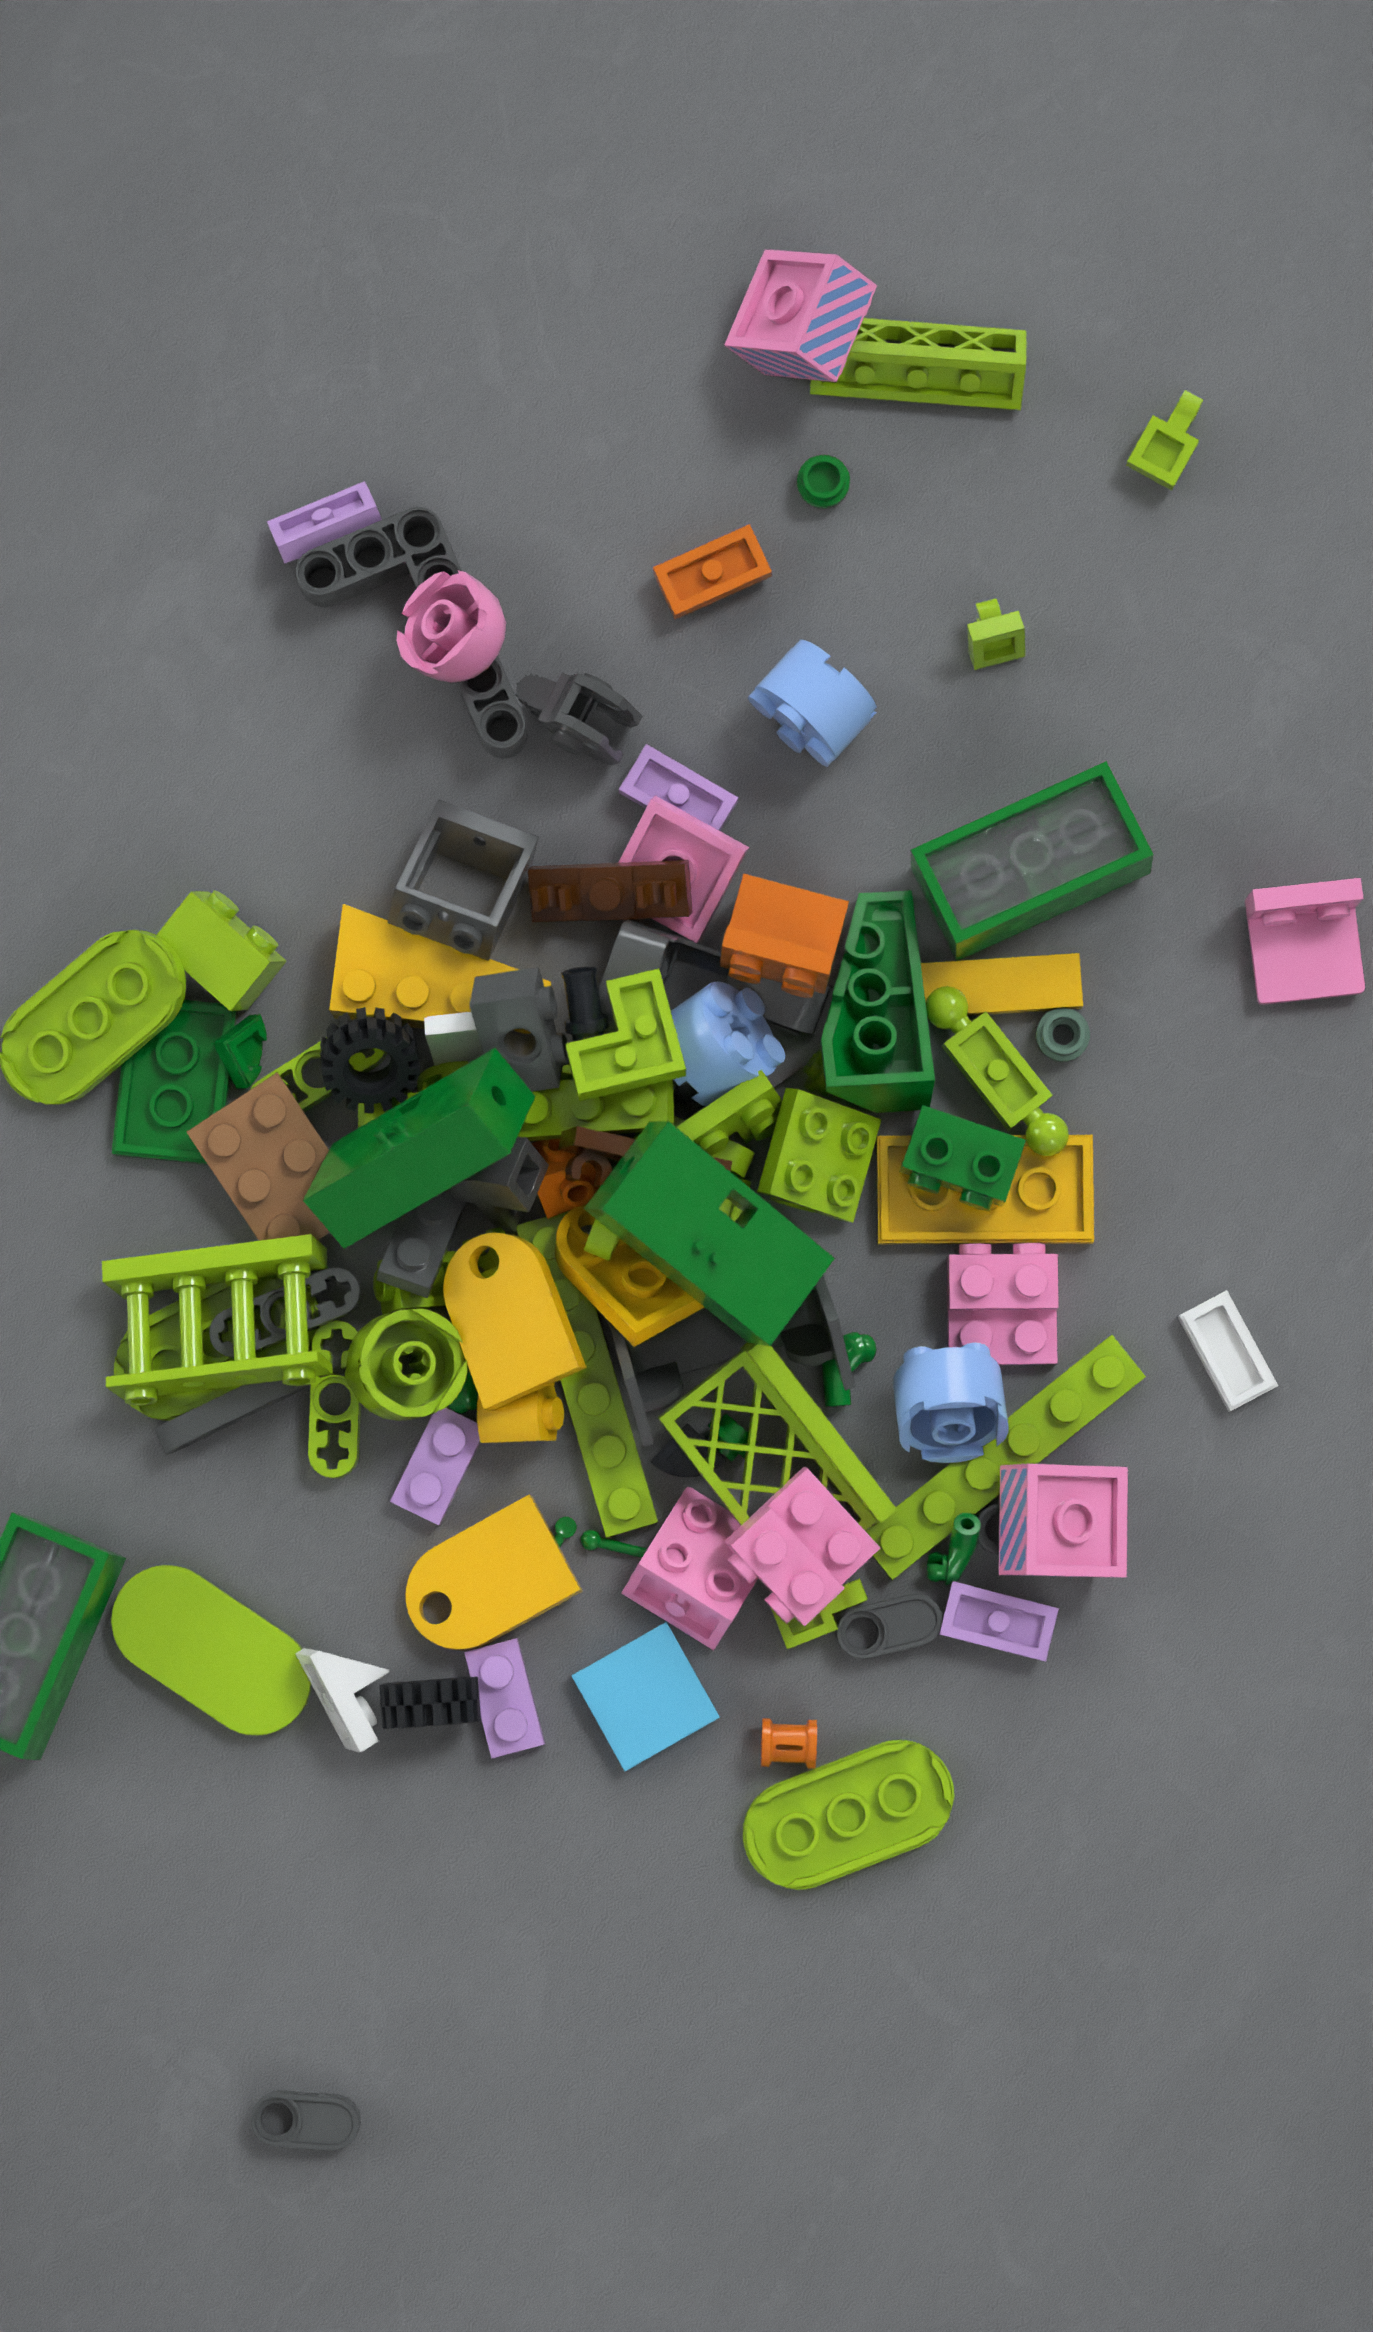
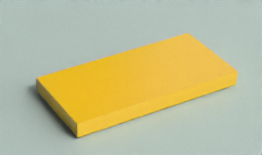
[876,1135,1094,1245]

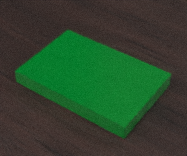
[111,1000,238,1165]

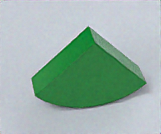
[212,1014,267,1089]

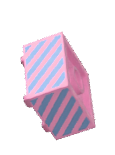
[724,249,877,382]
[999,1464,1128,1578]

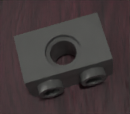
[469,967,569,1092]

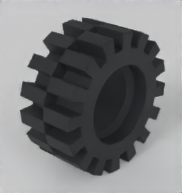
[320,1007,420,1113]
[379,1676,481,1729]

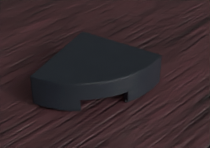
[650,1423,726,1477]

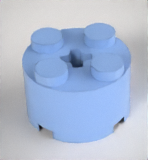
[748,640,877,767]
[671,982,785,1107]
[893,1343,1009,1463]

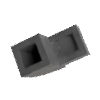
[451,1137,549,1232]

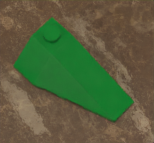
[820,890,935,1113]

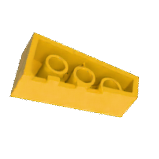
[329,904,553,1034]

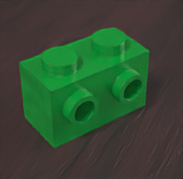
[899,1105,1026,1211]

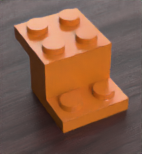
[720,873,849,998]

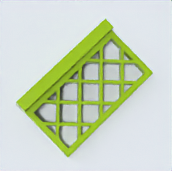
[657,1342,897,1531]

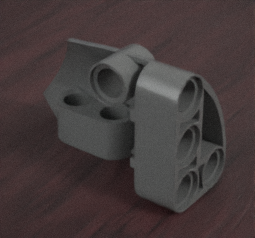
[598,919,834,1104]

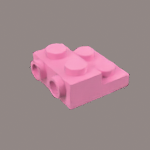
[947,1243,1059,1365]
[724,1467,880,1626]

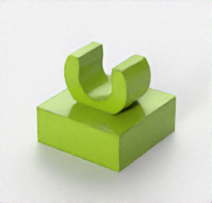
[967,598,1026,670]

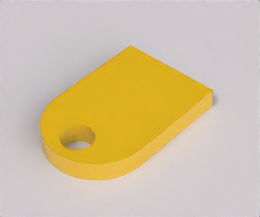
[555,1203,704,1347]
[443,1233,587,1411]
[405,1494,583,1651]

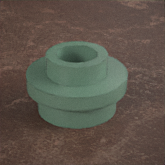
[1036,1008,1090,1062]

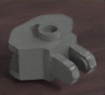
[515,672,643,765]

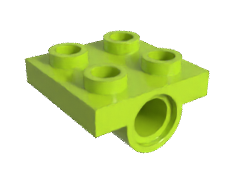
[757,1088,882,1223]

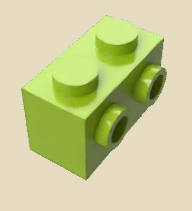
[157,890,287,1011]

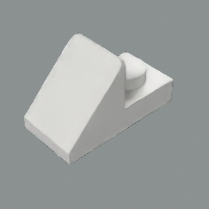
[295,1648,389,1752]

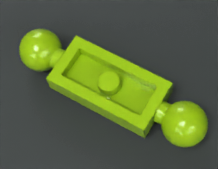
[926,986,1069,1156]

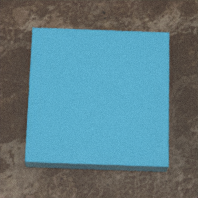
[572,1622,720,1771]

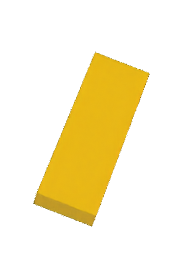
[921,953,1083,1018]

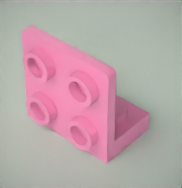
[1245,878,1365,1005]
[621,1487,758,1650]

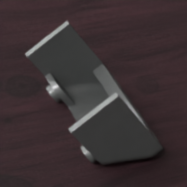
[608,1276,855,1447]

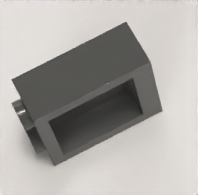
[388,799,539,961]

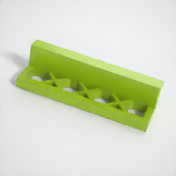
[810,318,1026,410]

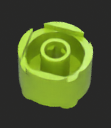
[345,1309,467,1421]

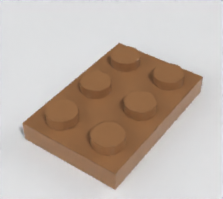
[187,1072,330,1241]

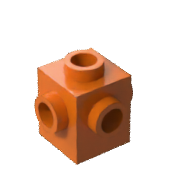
[531,1139,600,1219]

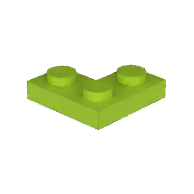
[565,969,686,1102]
[676,1070,782,1156]

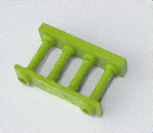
[102,1234,333,1405]

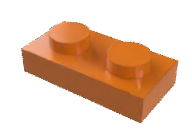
[653,524,772,620]

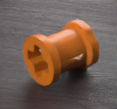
[761,1718,817,1769]

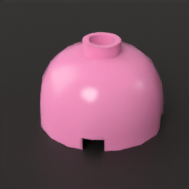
[396,570,506,683]

